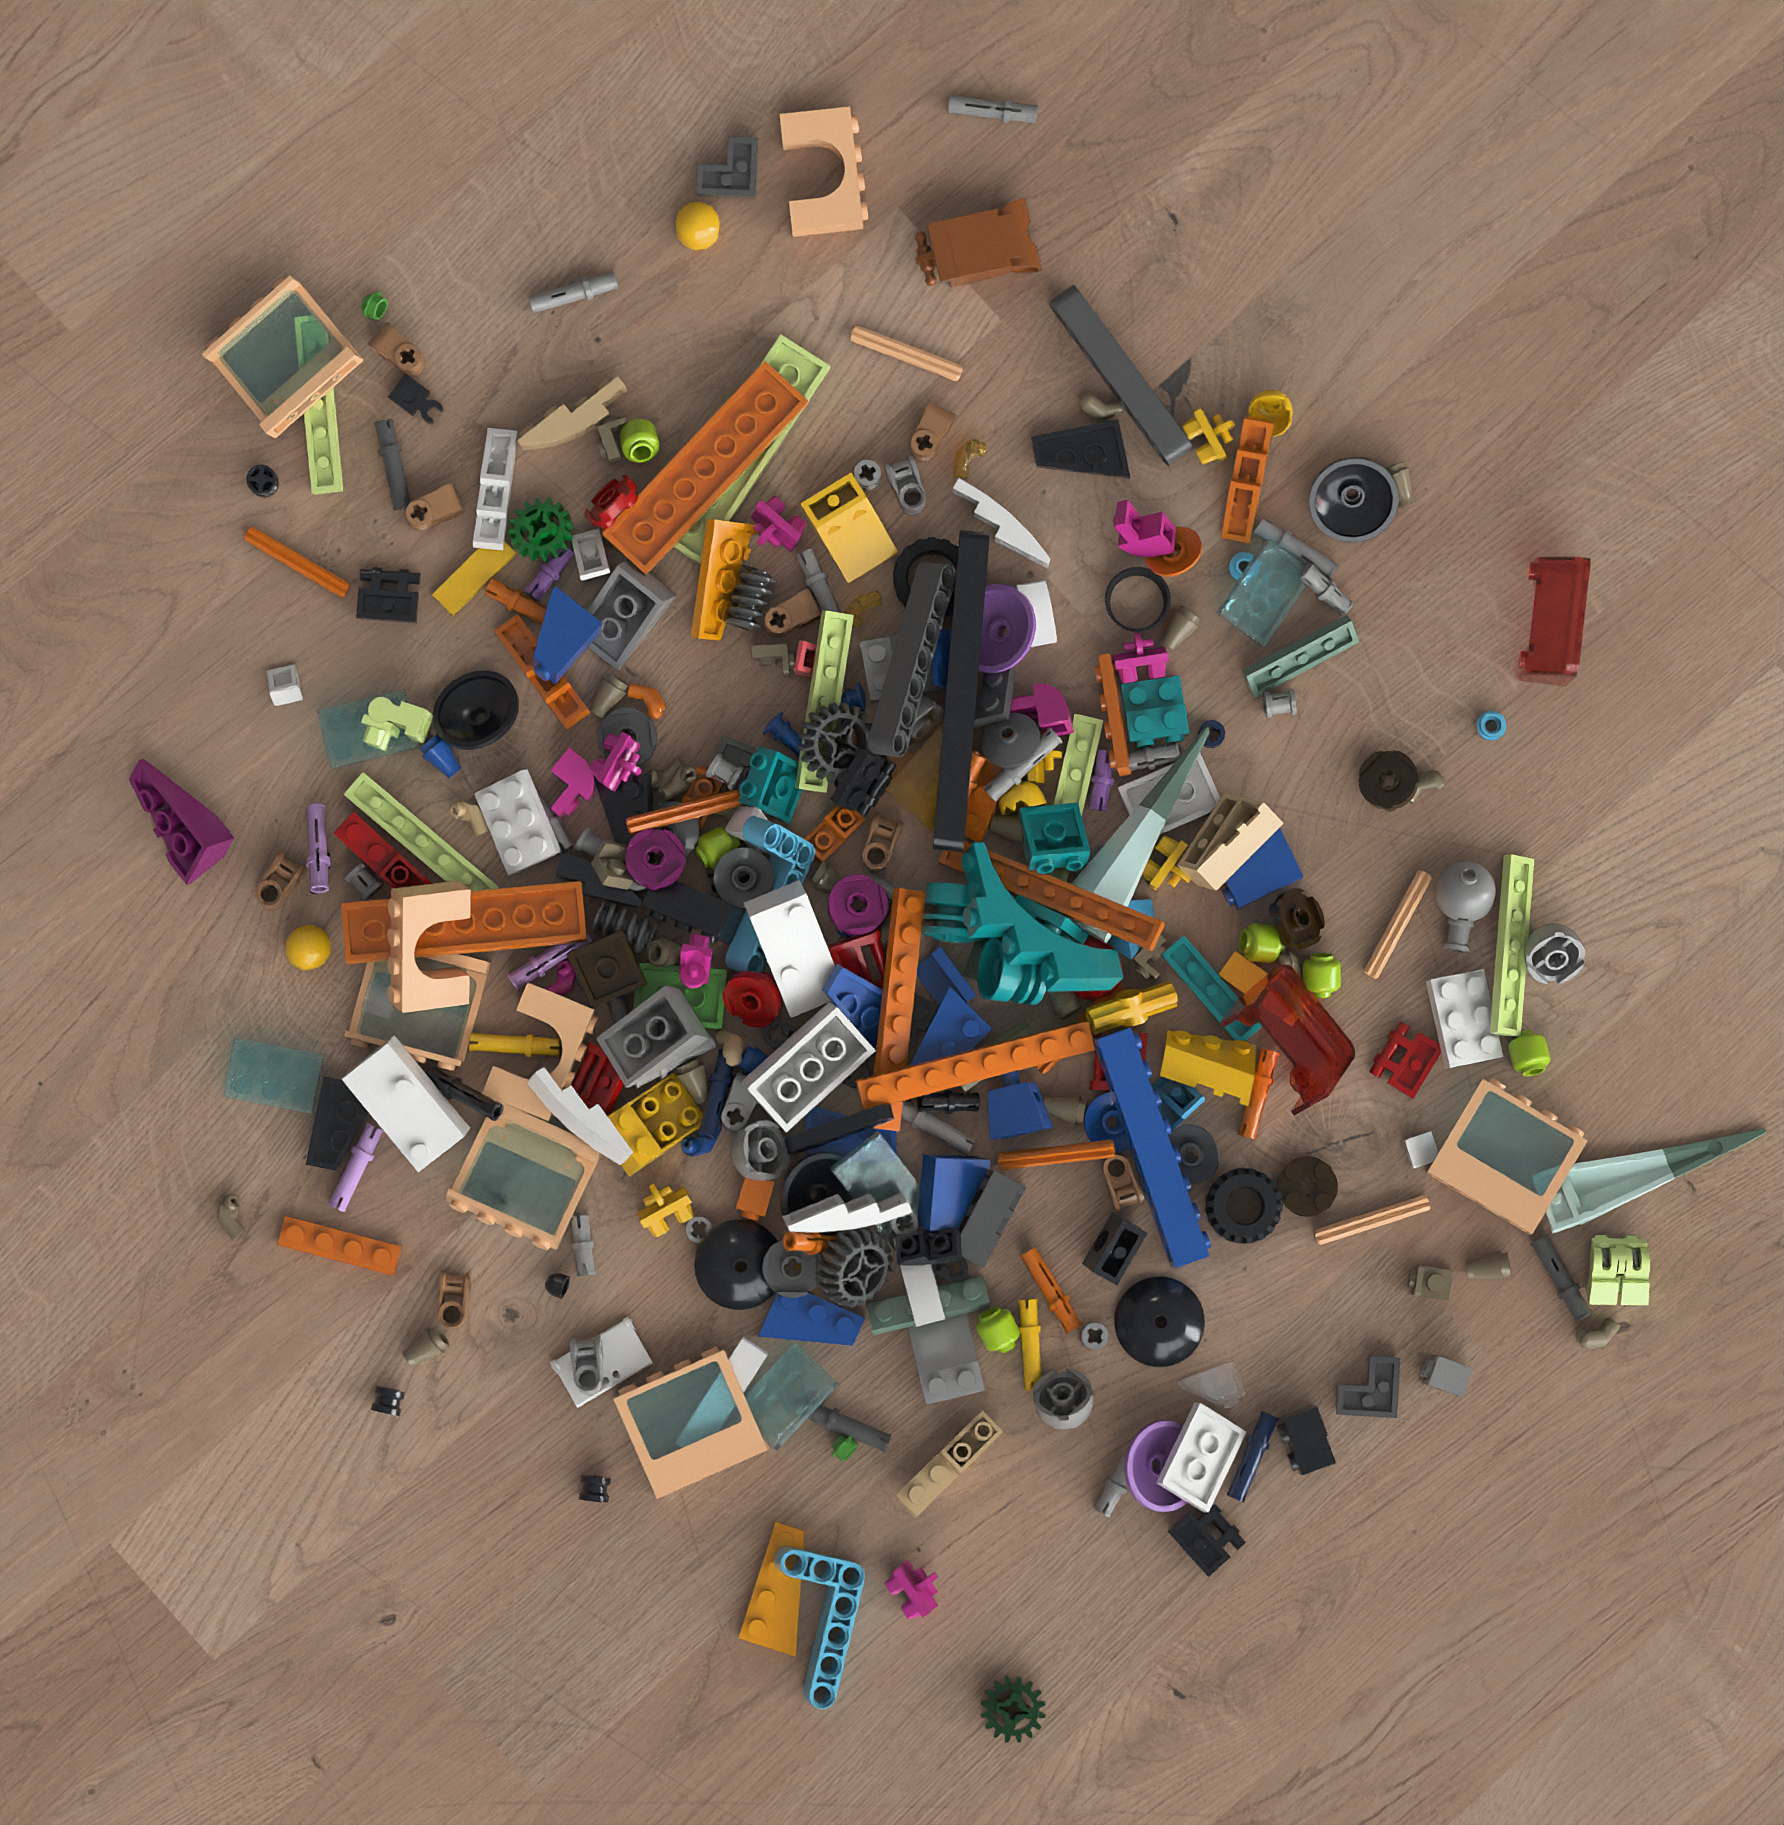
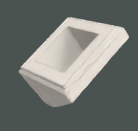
[266,664,303,706]
[1403,1131,1438,1169]

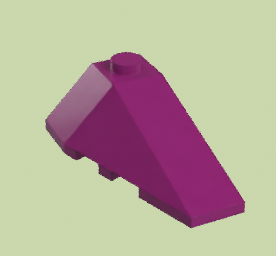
[129,759,234,885]

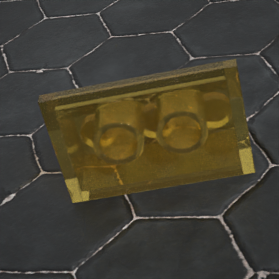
[885,723,976,831]

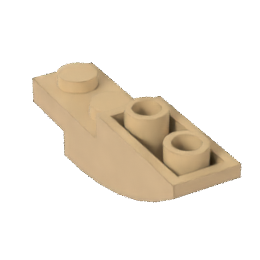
[517,376,627,451]
[894,1410,1003,1518]

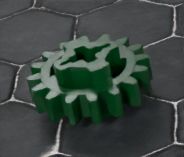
[981,1676,1046,1743]

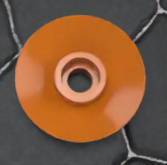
[1145,526,1202,577]

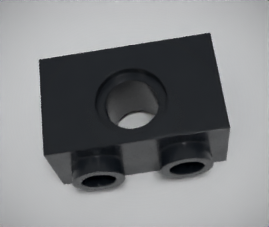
[1082,1212,1148,1285]

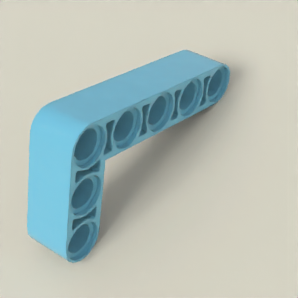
[725,816,815,973]
[774,1546,865,1709]

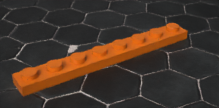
[938,841,1165,951]
[873,888,926,1131]
[855,1019,1095,1110]

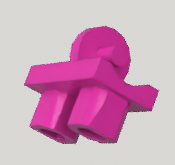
[750,496,806,552]
[1112,632,1169,683]
[589,732,642,792]
[679,934,712,988]
[885,1560,938,1619]

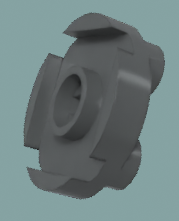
[597,707,657,766]
[762,1238,822,1298]

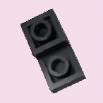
[896,1227,962,1266]

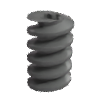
[724,565,777,631]
[591,900,659,954]

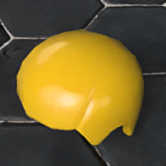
[675,201,720,250]
[1248,389,1293,437]
[998,781,1047,815]
[285,924,331,971]

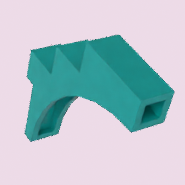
[961,842,1124,992]

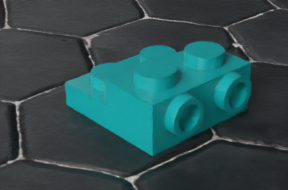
[1120,676,1189,748]
[738,746,803,824]
[1018,803,1090,874]
[1015,894,1089,945]

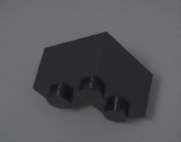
[1276,1405,1336,1476]

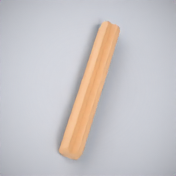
[850,325,963,381]
[1364,870,1432,979]
[1314,1195,1430,1245]

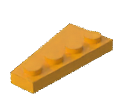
[690,518,757,641]
[738,1521,805,1657]

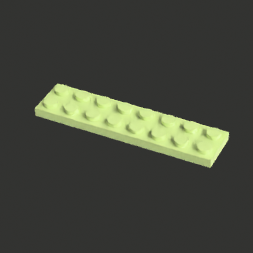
[673,334,831,565]

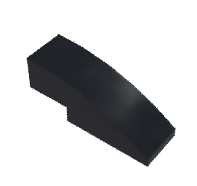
[556,852,643,909]

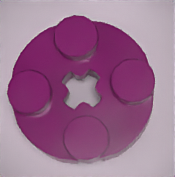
[626,828,686,890]
[827,874,888,935]

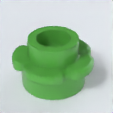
[361,291,388,320]
[831,1434,859,1462]

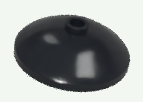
[1309,457,1399,543]
[432,671,519,750]
[780,1152,865,1235]
[694,1219,785,1310]
[1114,1277,1205,1367]

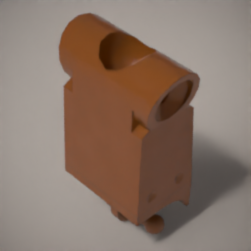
[915,198,1042,287]

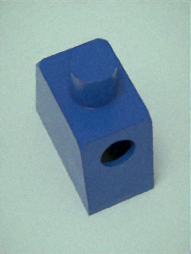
[988,1070,1053,1140]

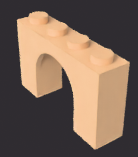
[779,106,868,237]
[387,881,470,1013]
[482,982,599,1121]

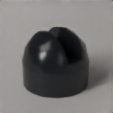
[545,1273,570,1299]

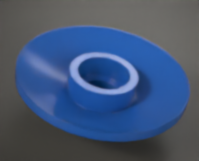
[1084,1092,1129,1152]

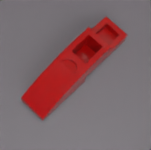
[333,811,432,889]

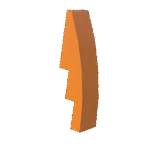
[1221,416,1275,544]
[494,614,591,730]

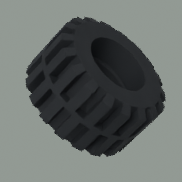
[1205,1168,1283,1244]

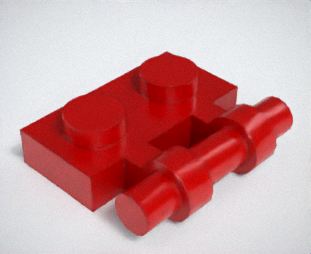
[1369,1021,1441,1099]

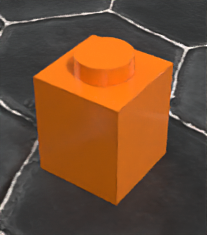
[736,1178,776,1221]

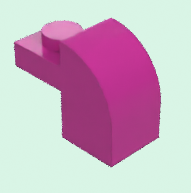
[1113,500,1177,557]
[1010,683,1074,736]
[550,747,596,819]

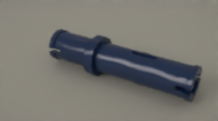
[697,1049,734,1140]
[1226,1411,1279,1502]

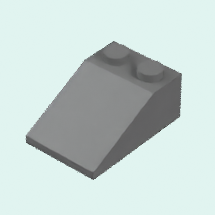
[587,560,677,671]
[860,629,948,705]
[596,986,710,1088]
[908,1314,985,1405]

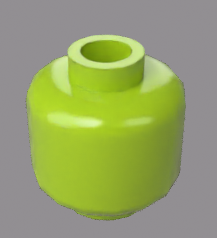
[619,419,660,463]
[694,827,741,870]
[1239,923,1285,963]
[1302,953,1341,998]
[1508,1030,1551,1076]
[976,1306,1020,1353]

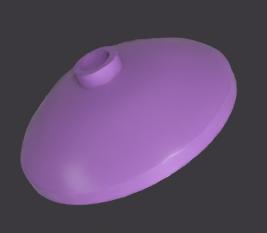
[979,584,1036,673]
[1124,1420,1187,1512]

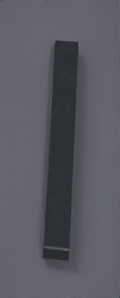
[933,530,990,852]

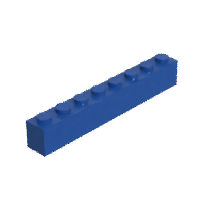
[1093,1028,1211,1268]

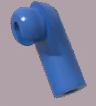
[681,1126,722,1157]

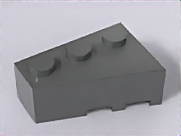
[958,1170,1027,1268]

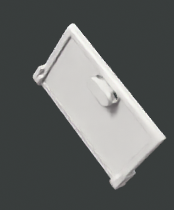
[550,1316,653,1408]

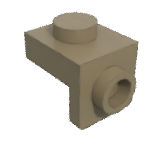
[597,415,627,465]

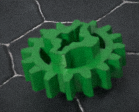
[508,498,574,562]

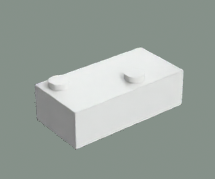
[744,880,835,1018]
[740,1002,876,1132]
[342,1036,470,1172]

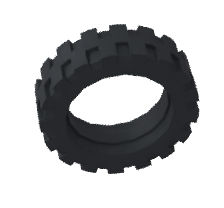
[893,537,958,617]

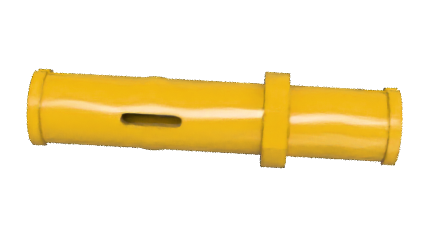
[469,1032,561,1057]
[1018,1298,1042,1391]

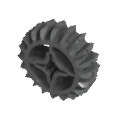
[797,702,873,783]
[816,1227,894,1308]

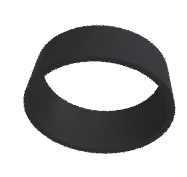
[1105,567,1171,632]

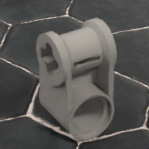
[884,454,926,515]
[721,1072,757,1132]
[570,1335,603,1395]

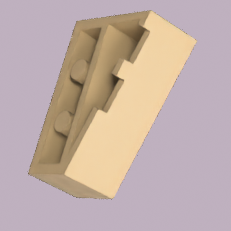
[1177,793,1283,891]

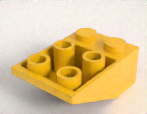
[800,473,899,584]
[607,1073,703,1177]

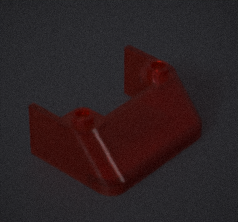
[1518,556,1590,686]
[1220,964,1355,1116]

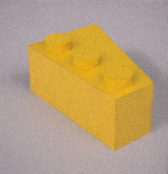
[1160,1030,1256,1106]

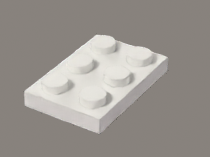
[1117,753,1221,835]
[474,769,562,876]
[1426,969,1503,1069]
[1156,1402,1246,1512]

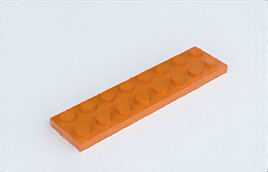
[602,361,809,575]
[341,881,587,964]

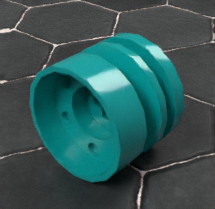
[922,882,983,944]
[977,937,1046,1005]

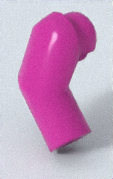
[544,960,576,996]

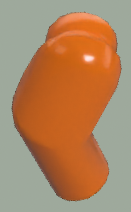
[628,683,665,719]

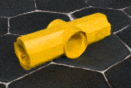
[1085,981,1178,1034]

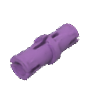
[524,548,575,601]
[1088,750,1114,812]

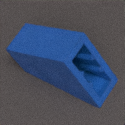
[532,586,602,684]
[1222,827,1304,910]
[917,1154,990,1234]

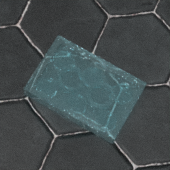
[1216,539,1307,647]
[317,689,419,770]
[223,1038,324,1114]
[830,1131,920,1237]
[734,1342,839,1450]

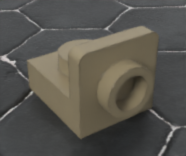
[751,644,795,677]
[591,840,633,890]
[1132,935,1166,980]
[1408,1265,1453,1300]

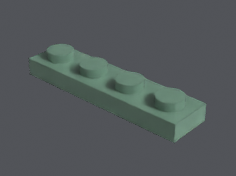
[1242,615,1360,698]
[866,1276,991,1335]

